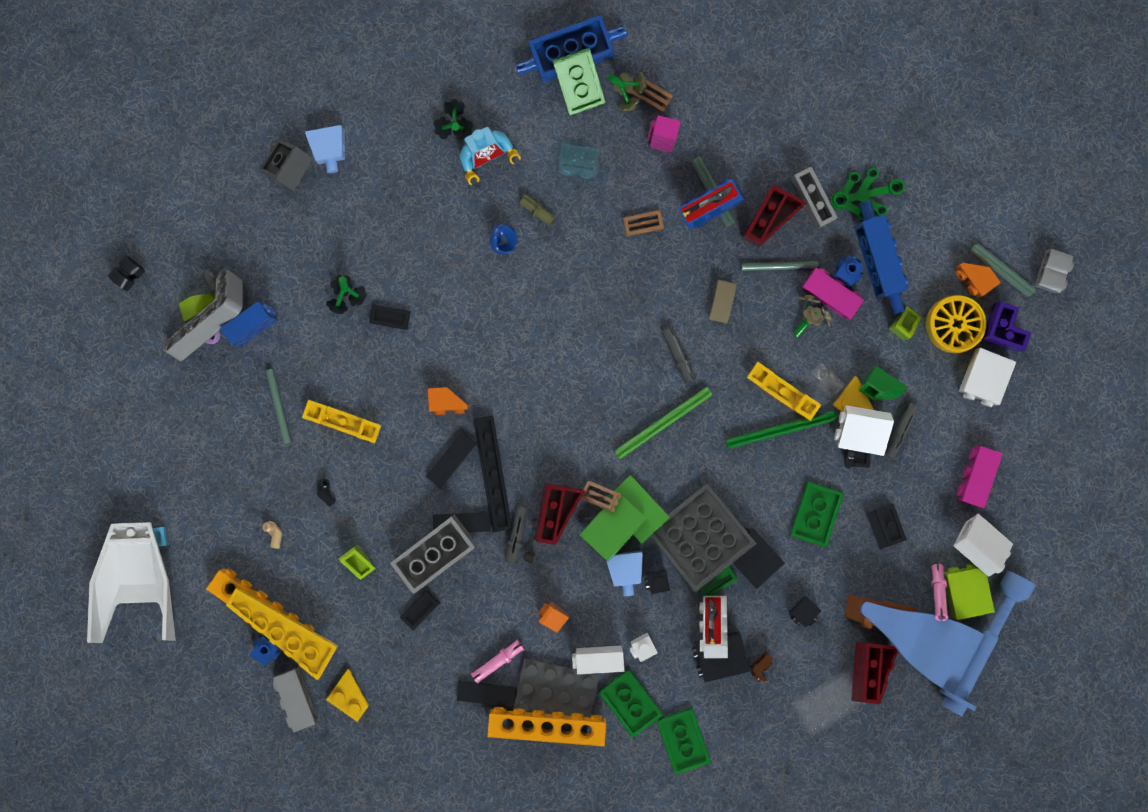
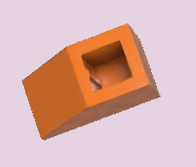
[955,263,1001,298]
[428,387,469,415]
[538,601,569,633]

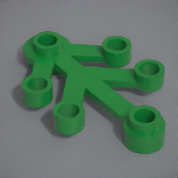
[830,168,905,221]

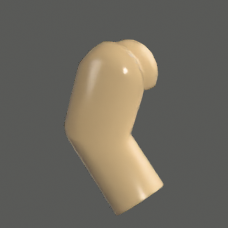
[263,521,282,549]

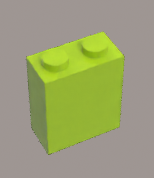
[944,563,995,620]

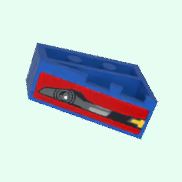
[678,178,746,229]

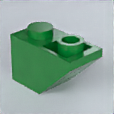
[858,366,908,401]

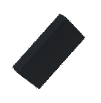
[369,305,411,330]
[399,590,440,631]

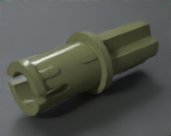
[520,195,556,226]

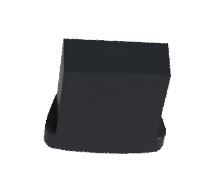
[845,449,871,469]

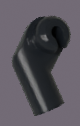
[317,478,336,507]

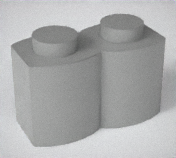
[1034,249,1074,293]

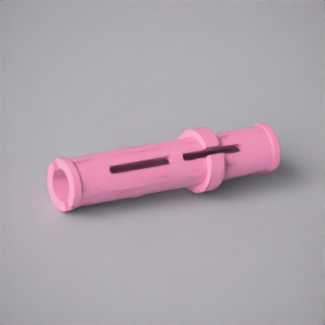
[931,564,948,621]
[471,639,525,683]

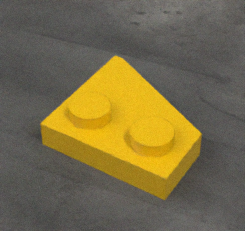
[833,376,874,412]
[326,669,369,722]

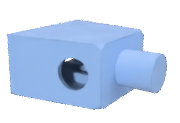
[305,125,345,173]
[606,551,642,596]

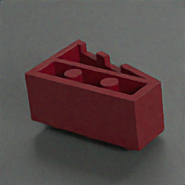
[742,185,806,248]
[534,483,585,545]
[851,642,899,705]

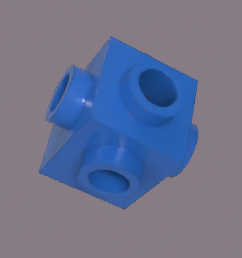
[831,256,865,288]
[250,635,282,666]

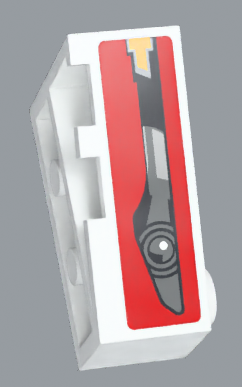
[700,596,728,658]

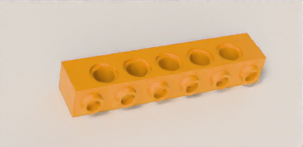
[206,568,315,631]
[487,707,606,746]

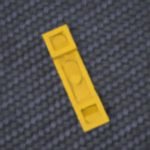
[747,362,821,421]
[302,400,381,443]

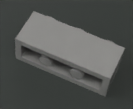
[790,166,837,230]
[273,667,319,733]

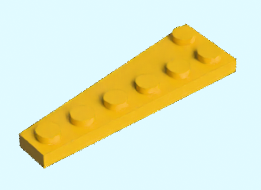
[226,588,339,680]

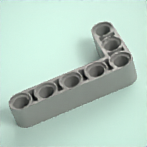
[163,269,243,361]

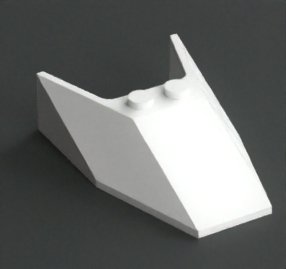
[87,522,176,643]

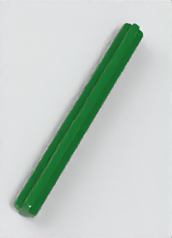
[725,411,837,449]

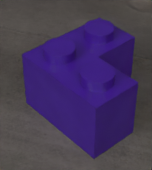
[981,302,1031,352]

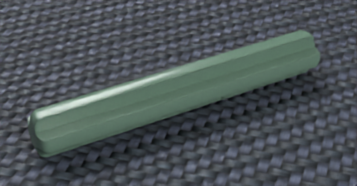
[691,157,735,227]
[970,243,1036,297]

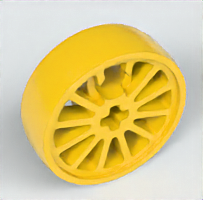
[925,295,986,353]

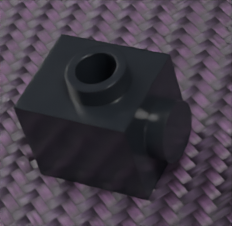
[644,569,670,594]
[789,595,821,628]

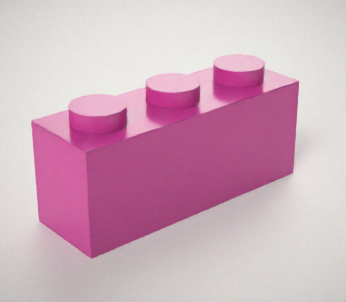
[647,116,681,153]
[800,268,864,321]
[956,446,1003,508]

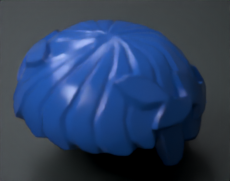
[489,224,518,254]

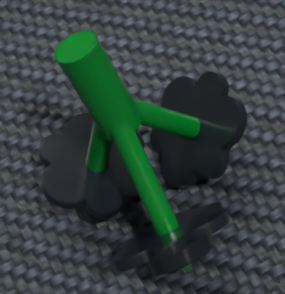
[433,99,473,140]
[326,275,367,314]

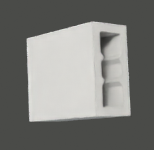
[959,348,1016,407]
[834,405,894,456]
[954,514,1013,577]
[572,646,624,674]

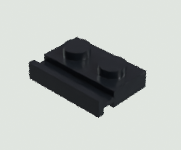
[866,504,907,550]

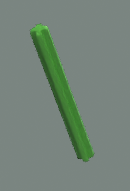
[615,387,712,459]

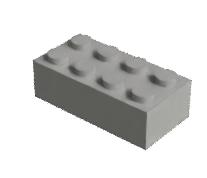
[390,514,478,594]

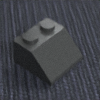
[259,139,313,191]

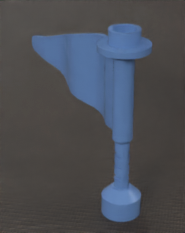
[860,571,1036,717]

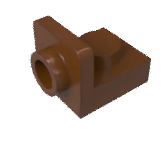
[750,651,774,684]

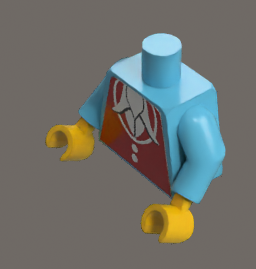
[459,127,521,185]

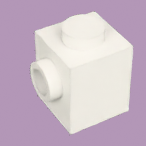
[629,633,658,662]

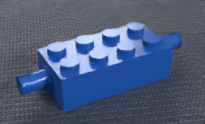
[515,15,627,84]
[854,200,908,314]

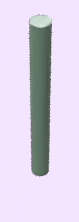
[741,261,818,271]
[265,369,292,444]

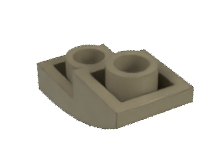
[708,279,737,323]

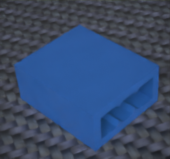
[220,301,278,347]

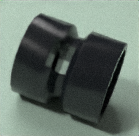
[107,255,145,291]

